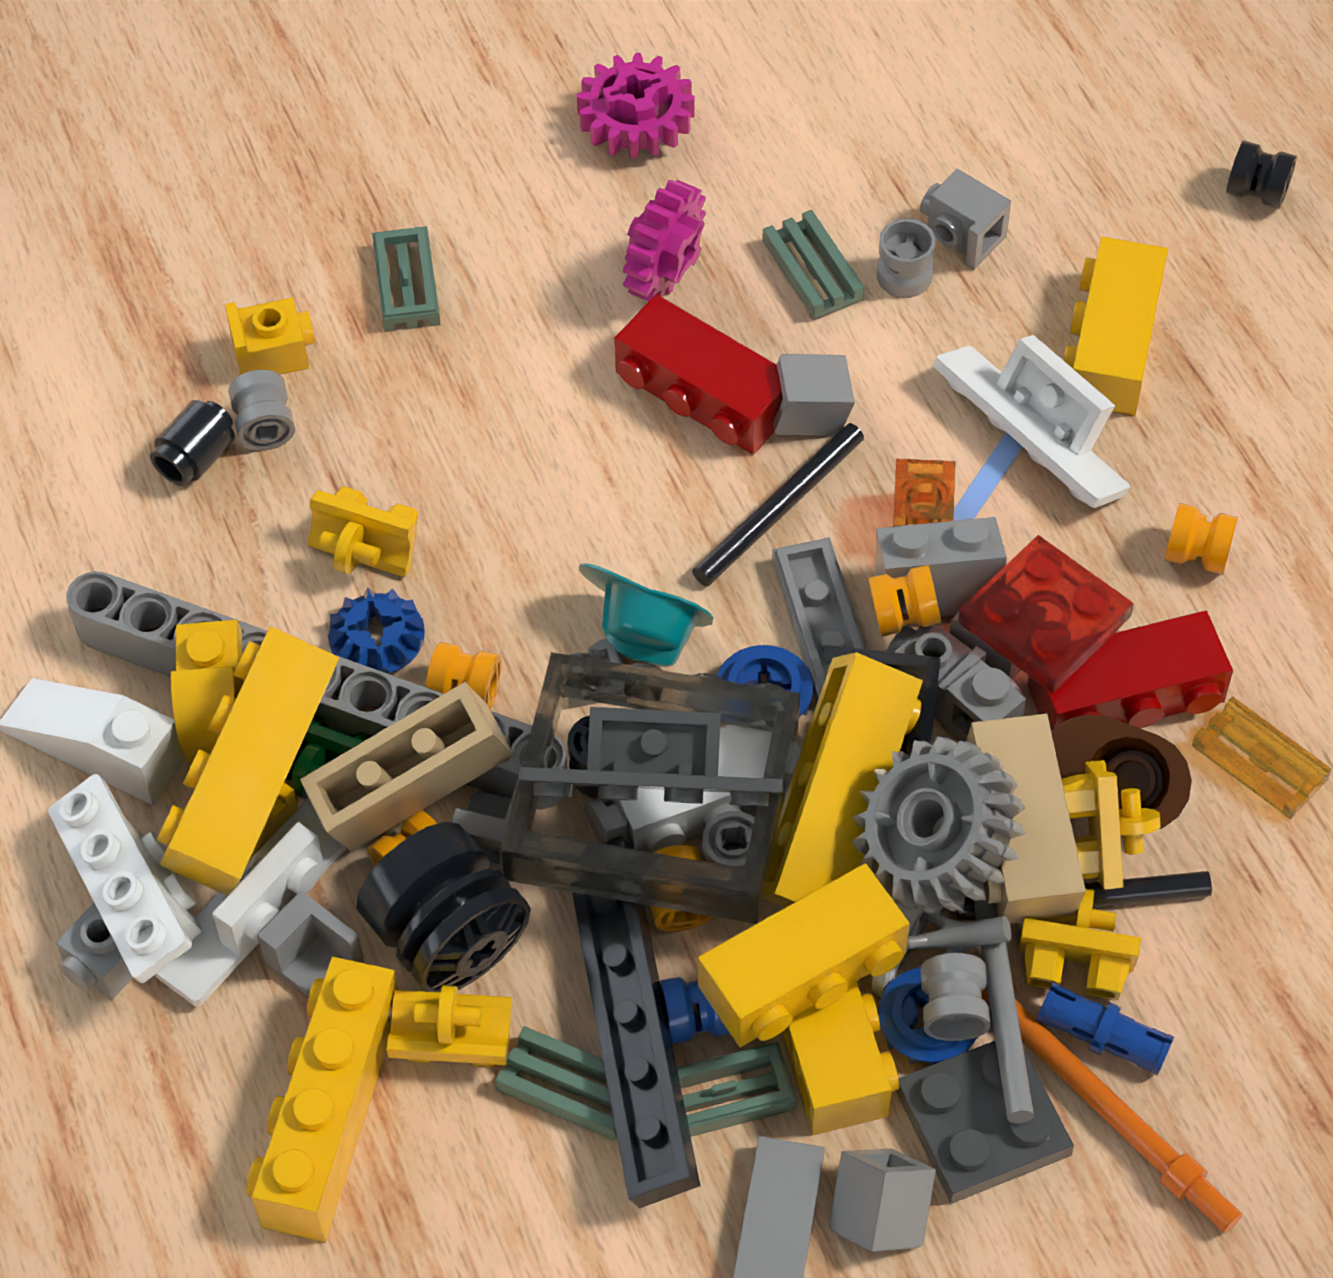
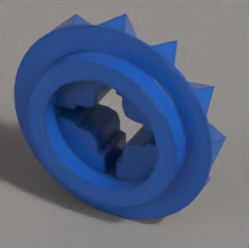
[327,587,425,674]
[715,645,813,728]
[878,967,979,1065]

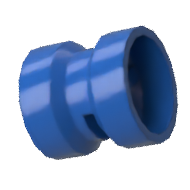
[660,977,731,1044]

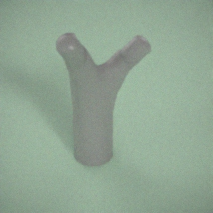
[907,913,1011,954]

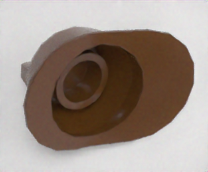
[1051,714,1192,830]

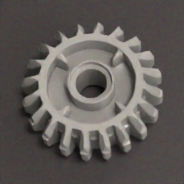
[852,736,1026,914]

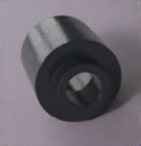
[150,400,235,486]

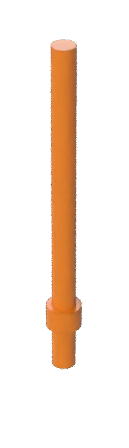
[943,952,1243,1234]

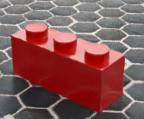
[614,294,783,455]
[1027,610,1233,733]

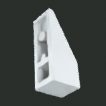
[0,678,186,805]

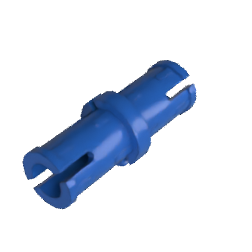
[1036,982,1174,1075]

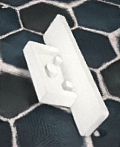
[933,335,1130,508]
[48,774,203,983]
[154,798,346,1006]

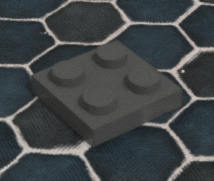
[896,1041,1074,1204]

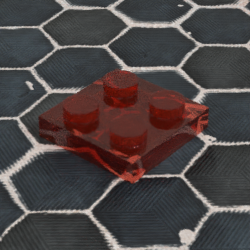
[958,535,1134,693]

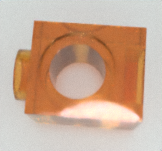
[893,459,956,527]

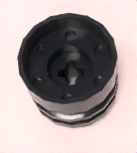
[356,821,531,992]

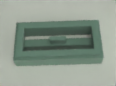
[762,210,864,319]
[372,226,441,332]
[495,1026,617,1140]
[677,1042,797,1137]

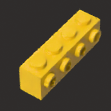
[157,626,340,896]
[752,652,923,908]
[246,956,399,1243]

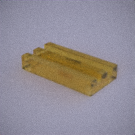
[1192,696,1332,820]

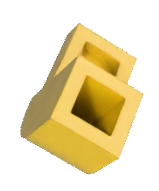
[171,620,242,766]

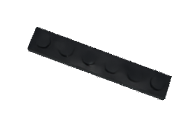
[566,836,701,1208]

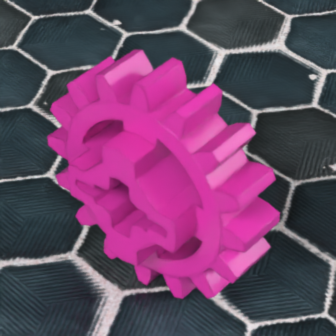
[577,53,695,159]
[623,180,706,302]

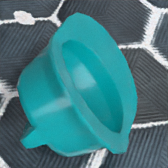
[579,563,714,667]

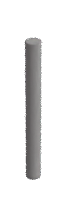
[973,900,1034,1124]

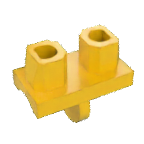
[308,486,418,577]
[1061,760,1161,890]
[1018,889,1142,1001]
[386,985,513,1067]

